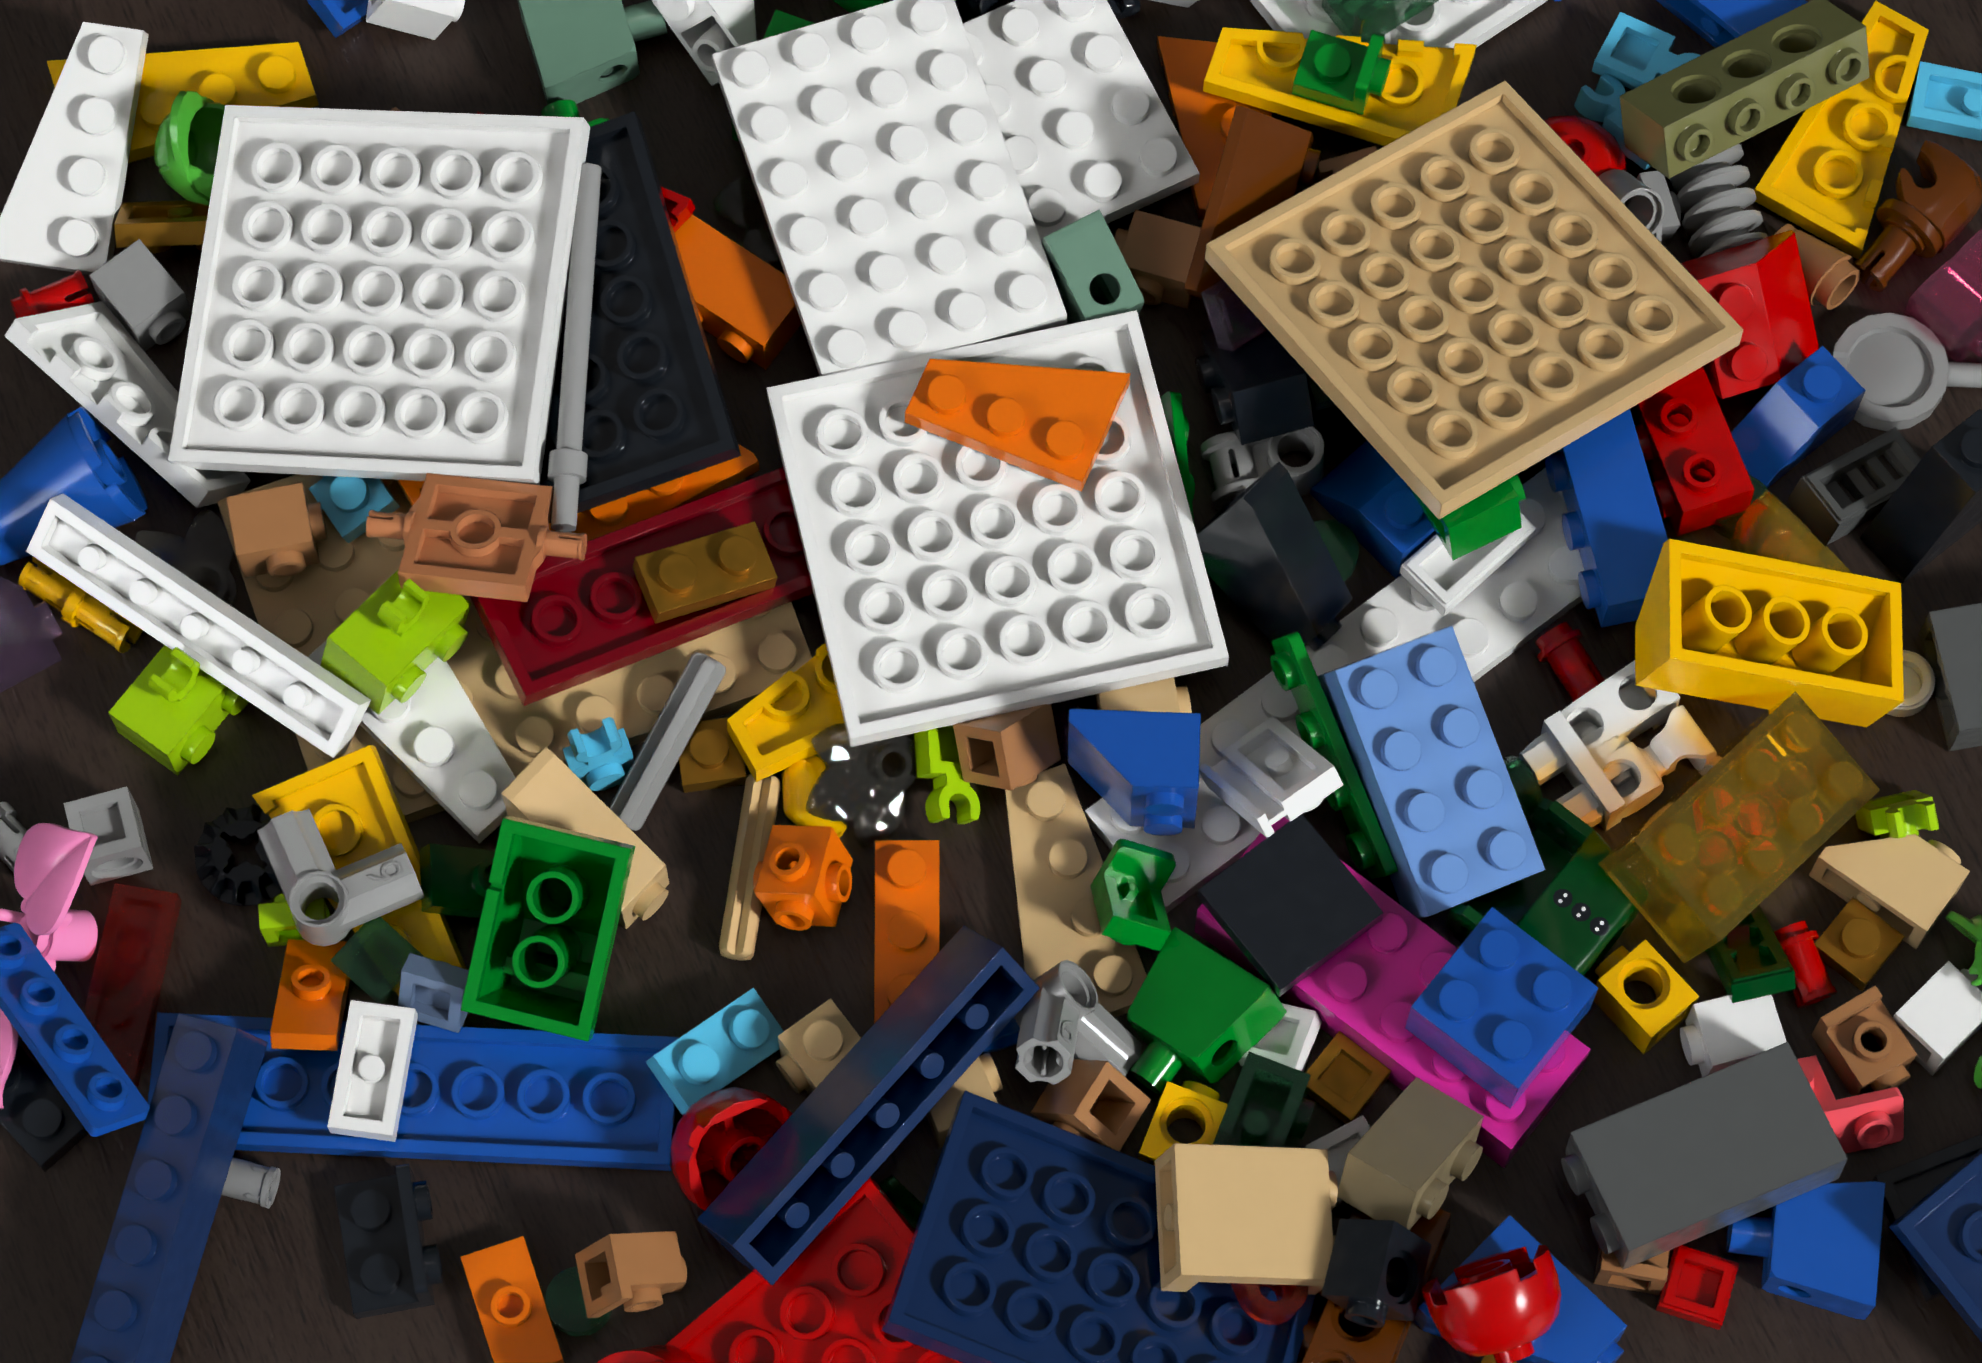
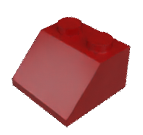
[1680,230,1819,399]

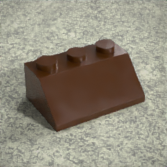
[1184,105,1322,316]

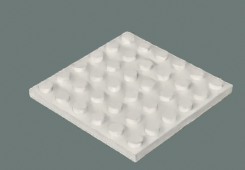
[168,105,590,485]
[766,310,1229,747]

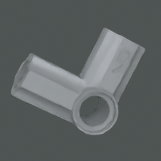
[257,809,424,947]
[1014,960,1142,1085]

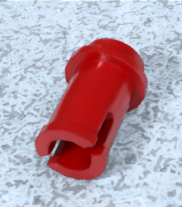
[10,270,95,318]
[1535,622,1606,702]
[1774,921,1837,1008]

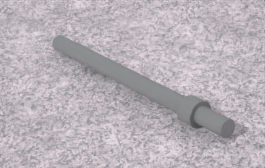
[548,163,602,532]

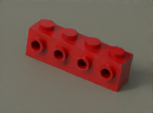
[1630,366,1755,536]

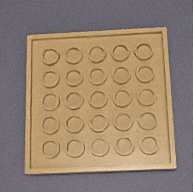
[1205,81,1744,519]

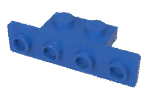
[0,923,150,1137]

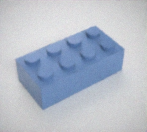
[1317,626,1545,918]

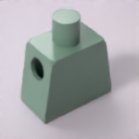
[518,0,667,105]
[1042,210,1144,325]

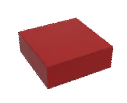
[1655,1245,1740,1330]

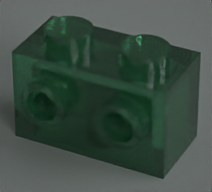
[1212,1052,1316,1148]

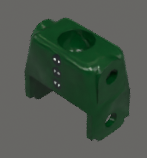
[1446,798,1653,978]

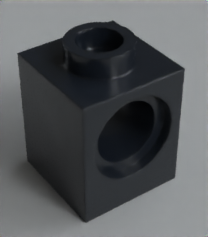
[1321,1219,1431,1328]

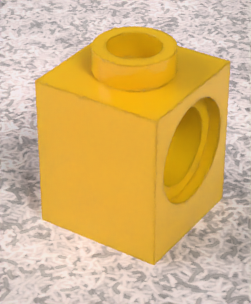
[1594,939,1699,1055]
[1138,1081,1229,1166]

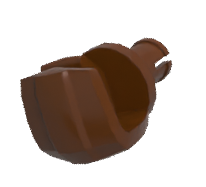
[1852,140,1982,292]

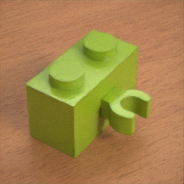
[320,570,471,715]
[108,645,249,776]

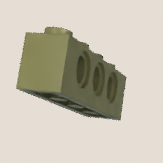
[1620,0,1870,179]

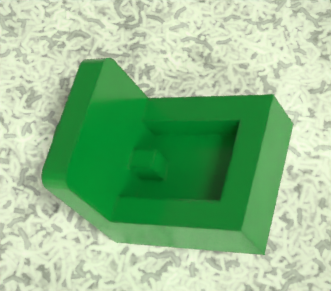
[1090,839,1176,951]

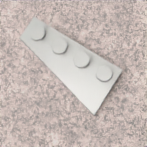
[0,22,149,274]
[4,301,251,508]
[308,640,515,844]

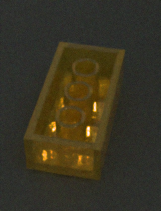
[1599,691,1880,963]

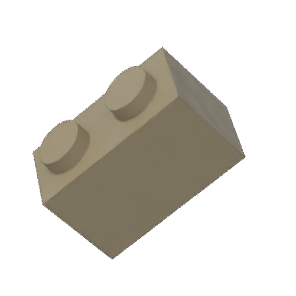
[1337,1077,1484,1230]

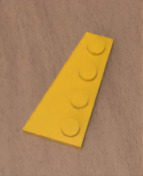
[1754,0,1929,259]
[1203,27,1477,146]
[47,42,319,163]
[727,643,849,782]
[252,745,467,996]

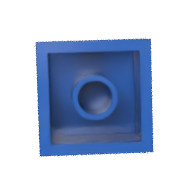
[1405,907,1599,1109]

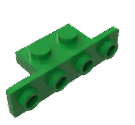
[1271,631,1398,879]

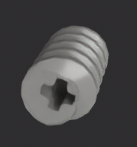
[1670,144,1768,258]

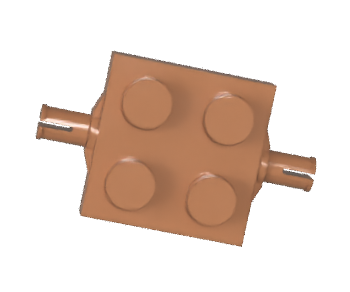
[366,473,587,602]

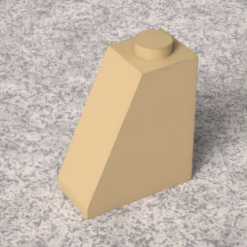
[501,747,669,929]

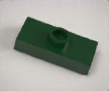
[419,843,495,918]
[1693,896,1796,1003]

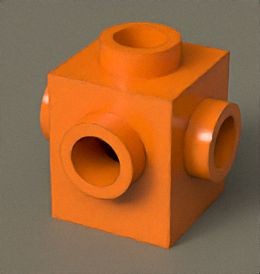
[753,825,853,931]

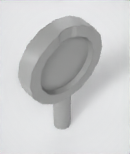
[1831,312,1982,432]

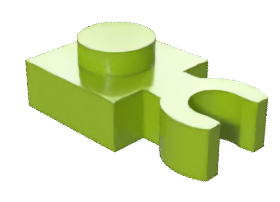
[914,725,980,825]
[1853,790,1939,839]

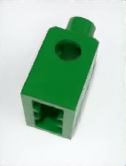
[1127,927,1287,1095]

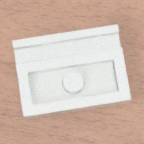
[1199,716,1343,838]

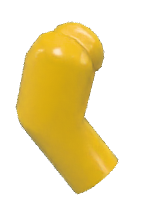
[782,755,847,838]

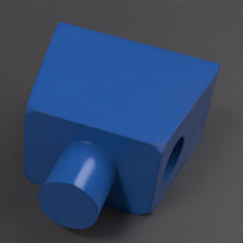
[1727,1181,1885,1320]

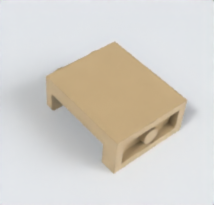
[1155,1143,1338,1295]

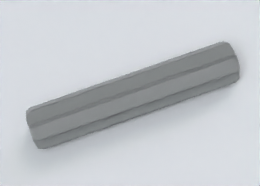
[609,652,726,831]

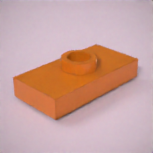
[270,939,354,1051]
[460,1236,565,1363]

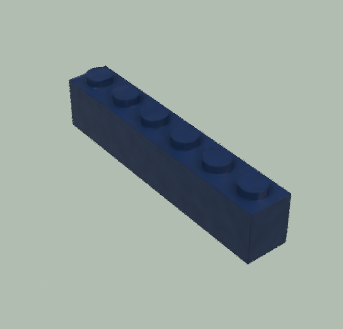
[697,925,1040,1285]
[70,1013,268,1363]

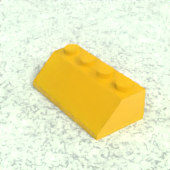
[1635,539,1904,728]

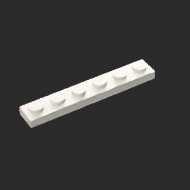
[26,494,371,758]

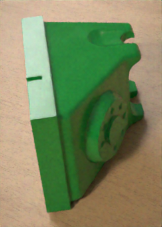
[460,815,635,1041]

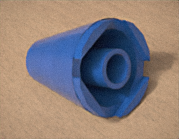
[0,406,148,566]

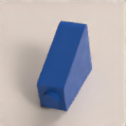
[1413,1215,1627,1363]

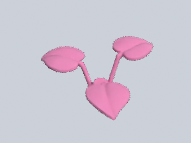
[0,823,98,1109]

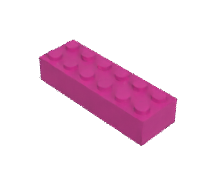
[1195,817,1591,1168]

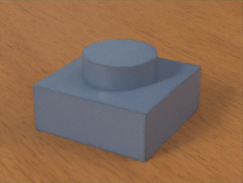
[398,953,469,1033]

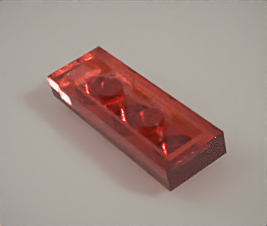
[84,883,182,1086]

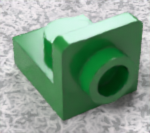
[1292,30,1391,115]

